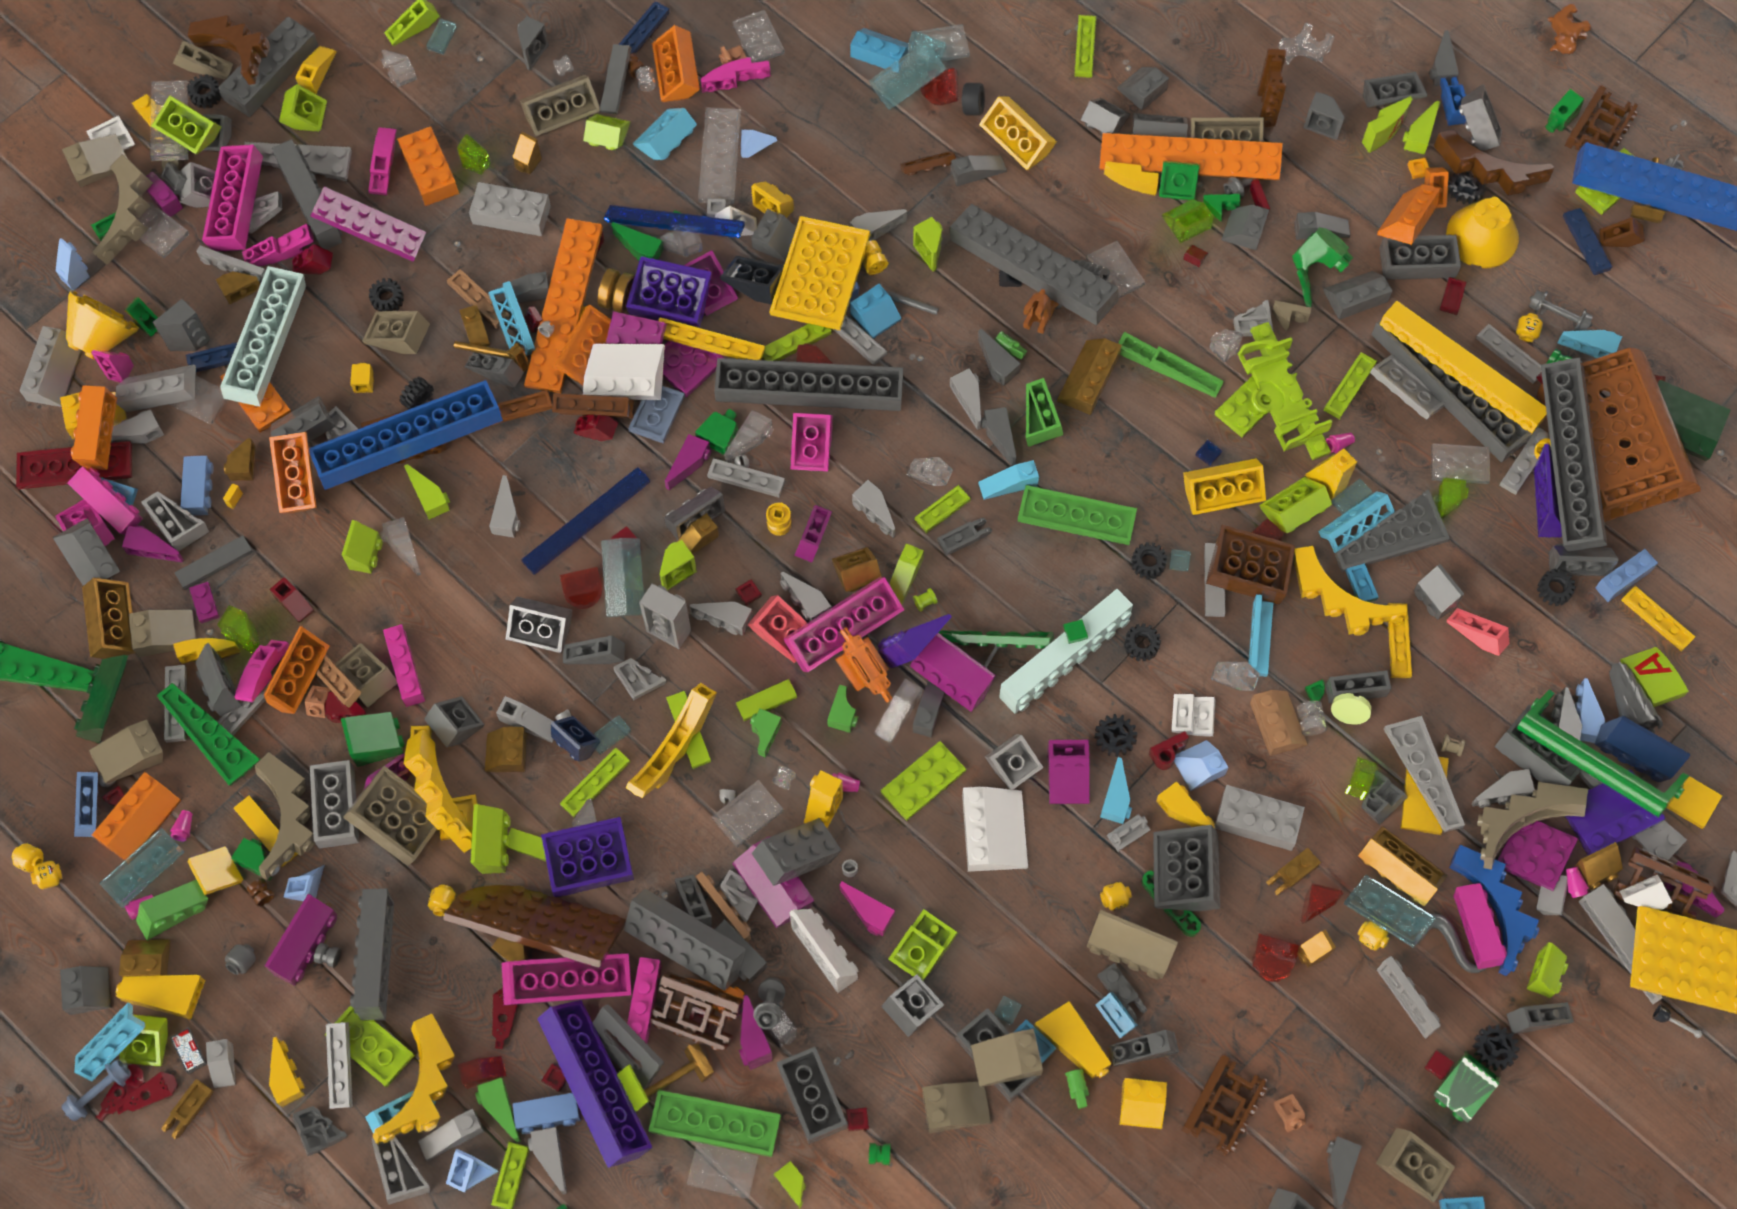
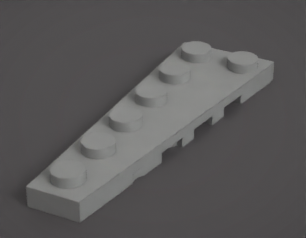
[244,142,352,181]
[1384,716,1465,833]
[1578,770,1687,860]

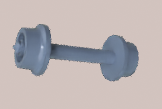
[61,1059,131,1121]

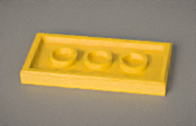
[1401,757,1449,835]

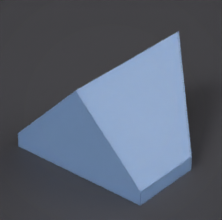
[741,130,777,158]
[284,865,324,901]
[446,1149,499,1192]

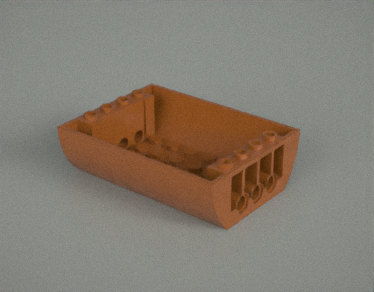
[1537,348,1701,522]

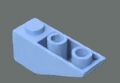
[56,238,90,291]
[1575,678,1605,743]

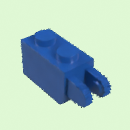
[1440,77,1467,126]

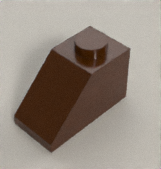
[1600,217,1645,247]

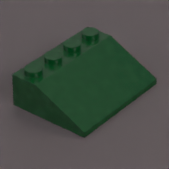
[1658,380,1731,461]
[74,655,128,743]

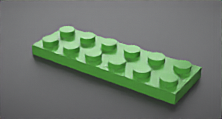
[1017,485,1137,545]
[649,1090,781,1157]

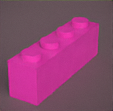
[68,466,143,535]
[383,624,425,707]
[1453,883,1507,969]
[627,957,662,1044]

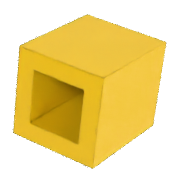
[351,363,374,393]

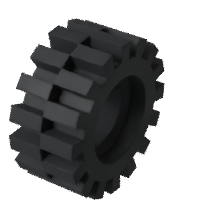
[187,74,221,109]
[368,278,404,311]
[399,376,434,410]
[1131,542,1167,580]
[1537,569,1576,606]
[1124,623,1161,661]

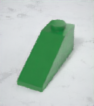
[612,222,664,261]

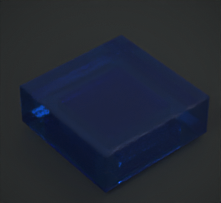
[1195,440,1222,466]

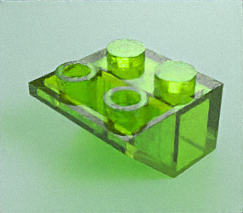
[1162,199,1214,243]
[217,605,261,653]

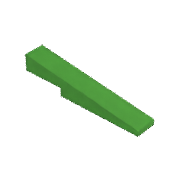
[1118,332,1224,397]

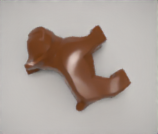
[1548,4,1591,54]
[1023,289,1059,334]

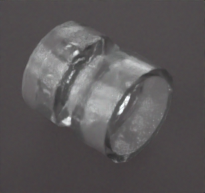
[1297,701,1327,736]

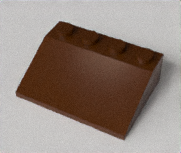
[1206,524,1295,605]

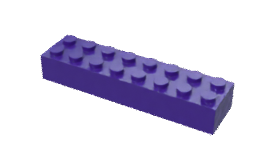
[537,1000,653,1168]

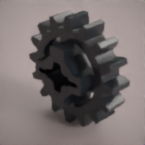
[1447,172,1486,205]
[1094,714,1138,757]
[1472,1024,1520,1071]

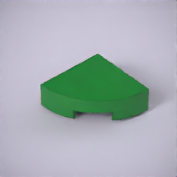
[1305,679,1325,706]

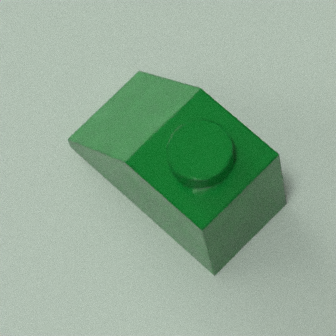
[231,838,272,881]

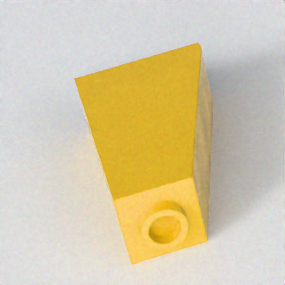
[1305,449,1357,502]
[116,975,206,1020]
[1034,1001,1111,1079]

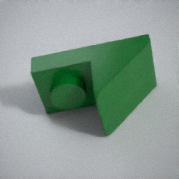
[1203,194,1240,221]
[124,297,158,337]

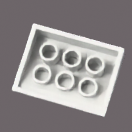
[583,344,665,400]
[962,787,1028,872]
[790,909,859,993]

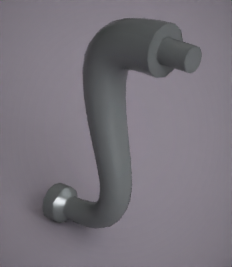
[1407,913,1493,973]

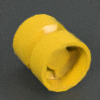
[862,240,889,275]
[766,502,792,536]

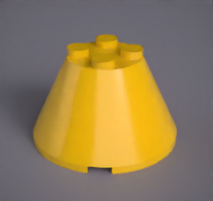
[1446,197,1519,268]
[66,290,139,360]

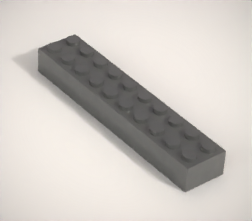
[949,204,1119,326]
[1371,304,1534,463]
[714,358,903,411]
[1541,358,1607,552]

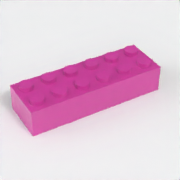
[202,145,263,251]
[783,577,904,672]
[502,954,631,1005]

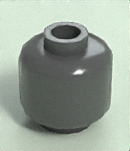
[225,944,256,975]

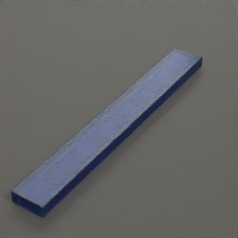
[604,205,745,238]
[521,467,650,575]

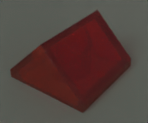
[1301,883,1343,924]

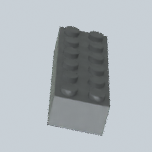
[218,16,319,117]
[272,139,343,250]
[350,889,395,1020]
[624,889,746,991]

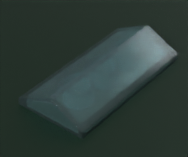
[869,40,947,110]
[601,538,644,617]
[99,828,184,908]
[1344,875,1436,948]

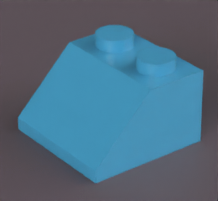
[850,284,901,339]

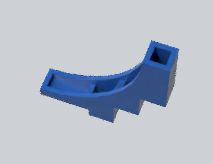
[1449,845,1539,976]

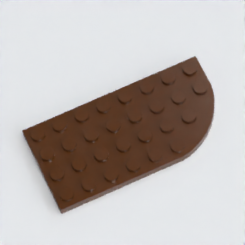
[443,885,626,968]

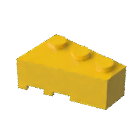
[804,770,843,828]

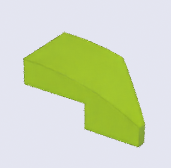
[774,1161,806,1208]

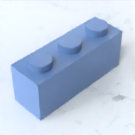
[180,456,214,516]
[1596,549,1658,602]
[74,772,98,837]
[513,1093,581,1134]

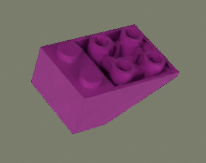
[1047,740,1089,804]

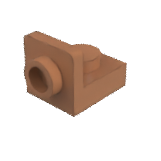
[719,46,747,65]
[305,685,332,718]
[1274,1094,1306,1132]

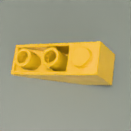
[295,46,336,94]
[1156,782,1215,829]
[269,1037,305,1107]

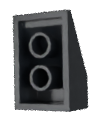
[720,255,784,305]

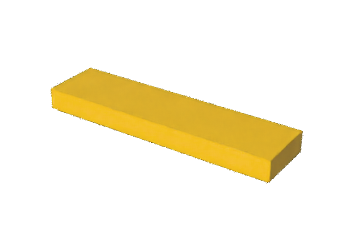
[1621,586,1696,652]
[1387,603,1412,678]
[233,796,298,867]

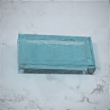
[426,19,457,54]
[1331,478,1373,515]
[594,715,631,755]

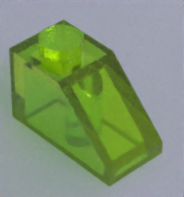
[457,134,490,175]
[1438,477,1469,519]
[1345,757,1376,800]

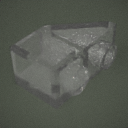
[381,50,417,87]
[660,224,703,257]
[907,457,953,486]
[1211,662,1260,691]

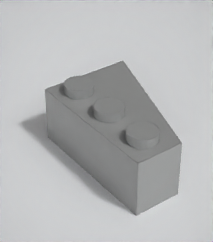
[141,491,209,551]
[372,1137,430,1205]

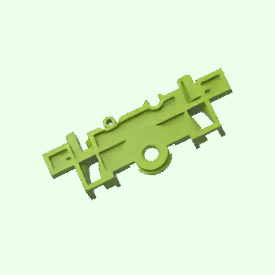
[1237,322,1333,461]

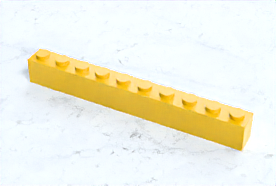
[1380,301,1547,433]

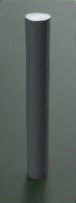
[887,291,939,315]

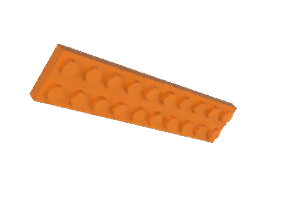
[1099,133,1283,180]
[524,218,603,394]

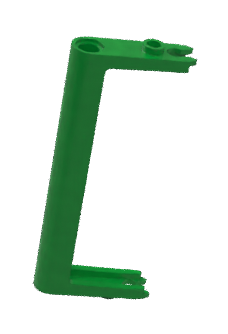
[1517,689,1689,818]

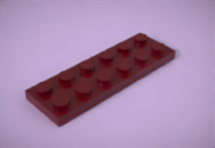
[16,441,132,490]

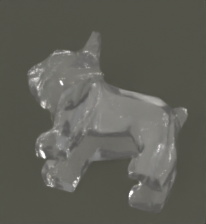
[1278,23,1334,65]

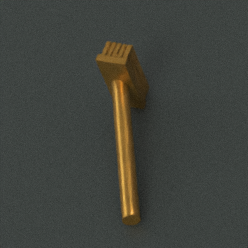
[1630,157,1665,224]
[454,341,529,372]
[644,1043,714,1098]

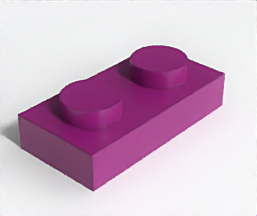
[189,582,220,624]

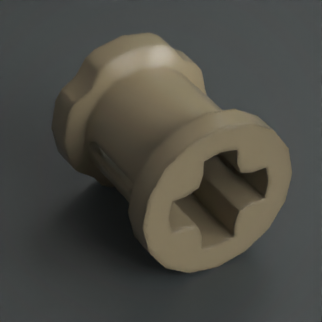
[1440,734,1465,757]

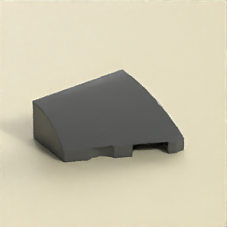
[1361,770,1408,825]
[292,1106,347,1156]

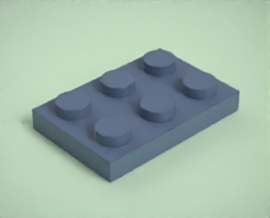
[628,386,685,443]

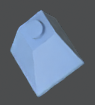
[1174,740,1228,791]

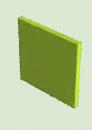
[617,1065,649,1112]

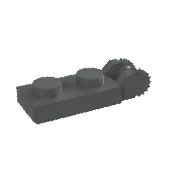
[937,518,992,556]
[1097,963,1147,1020]

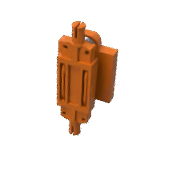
[835,627,893,703]

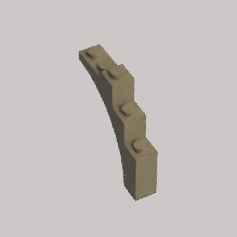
[93,154,153,265]
[255,752,315,880]
[1478,782,1588,869]

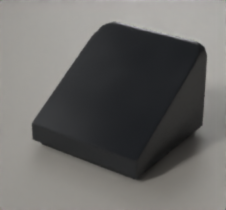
[999,270,1022,287]

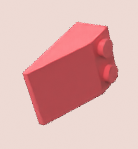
[747,595,807,663]

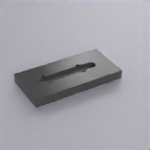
[593,1004,664,1090]

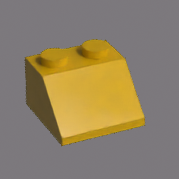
[751,181,794,218]
[1120,1078,1167,1129]

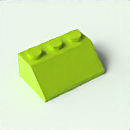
[152,95,222,154]
[1259,477,1332,533]
[471,804,511,874]

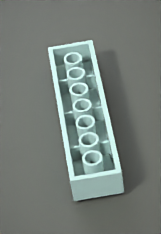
[220,266,306,407]
[999,589,1133,714]

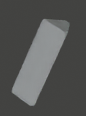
[1537,875,1568,915]

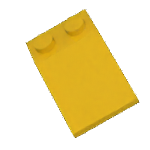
[60,392,127,439]

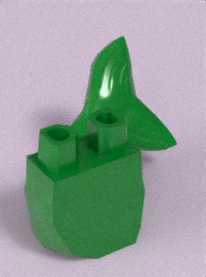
[1292,227,1353,308]

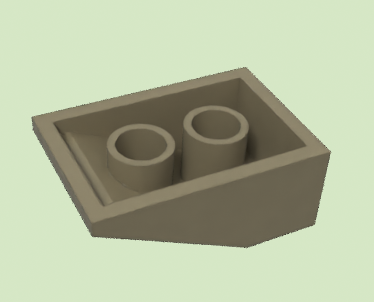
[62,134,127,187]
[362,311,430,354]
[129,610,196,657]
[335,643,397,707]
[89,720,163,784]
[971,1029,1043,1087]
[922,1082,991,1133]
[1376,1128,1455,1203]

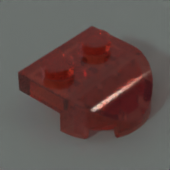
[920,67,959,106]
[560,567,602,609]
[1252,934,1299,982]

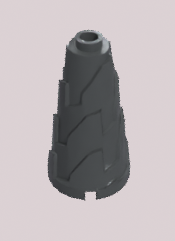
[1609,662,1663,733]

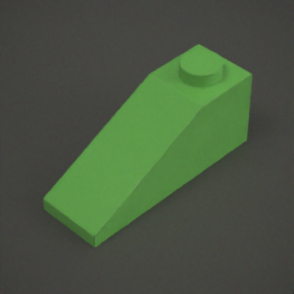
[475,1078,521,1142]

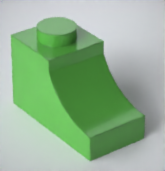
[827,685,859,733]
[750,709,782,758]

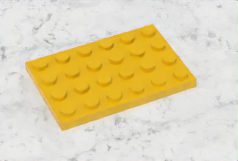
[770,216,870,331]
[1630,906,1737,1014]

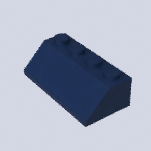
[1594,716,1690,782]

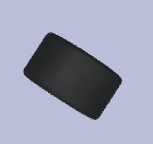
[962,83,985,115]

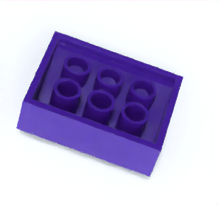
[626,256,712,328]
[1534,444,1562,538]
[877,614,952,669]
[1565,769,1666,856]
[541,817,634,897]

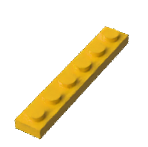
[659,318,765,360]

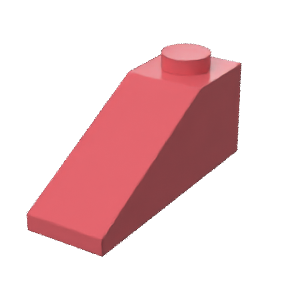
[1447,608,1510,656]

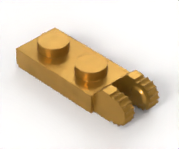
[1266,848,1321,896]
[161,1079,214,1139]

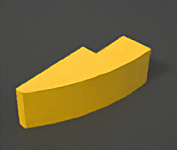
[1104,161,1159,195]
[173,638,240,664]

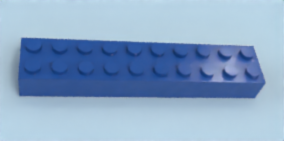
[1572,142,1737,231]
[309,380,503,490]

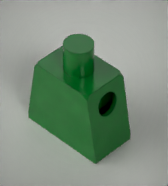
[1545,89,1584,133]
[695,409,738,456]

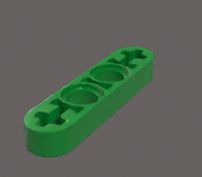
[1141,871,1201,937]

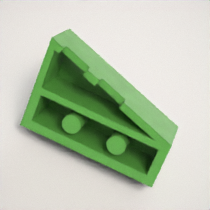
[1026,378,1063,447]
[136,879,208,941]

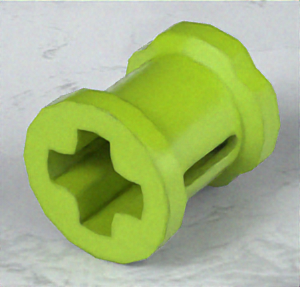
[913,588,938,612]

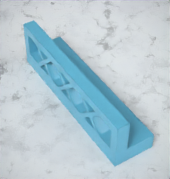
[488,281,535,356]
[1318,491,1395,553]
[1247,594,1273,677]
[74,1003,145,1081]

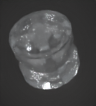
[553,55,574,77]
[772,766,796,790]

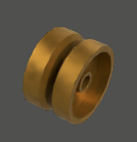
[598,268,635,314]

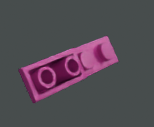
[701,57,771,92]
[368,127,397,196]
[242,224,314,267]
[235,640,289,702]

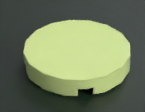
[1331,693,1371,724]

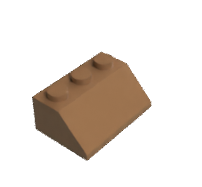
[1250,690,1308,756]

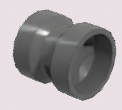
[314,943,341,968]

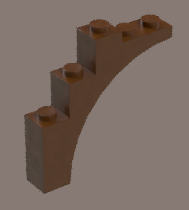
[188,15,270,85]
[1434,129,1554,196]

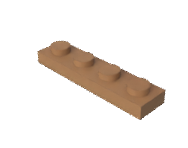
[447,269,510,329]
[316,655,362,707]
[695,872,751,942]

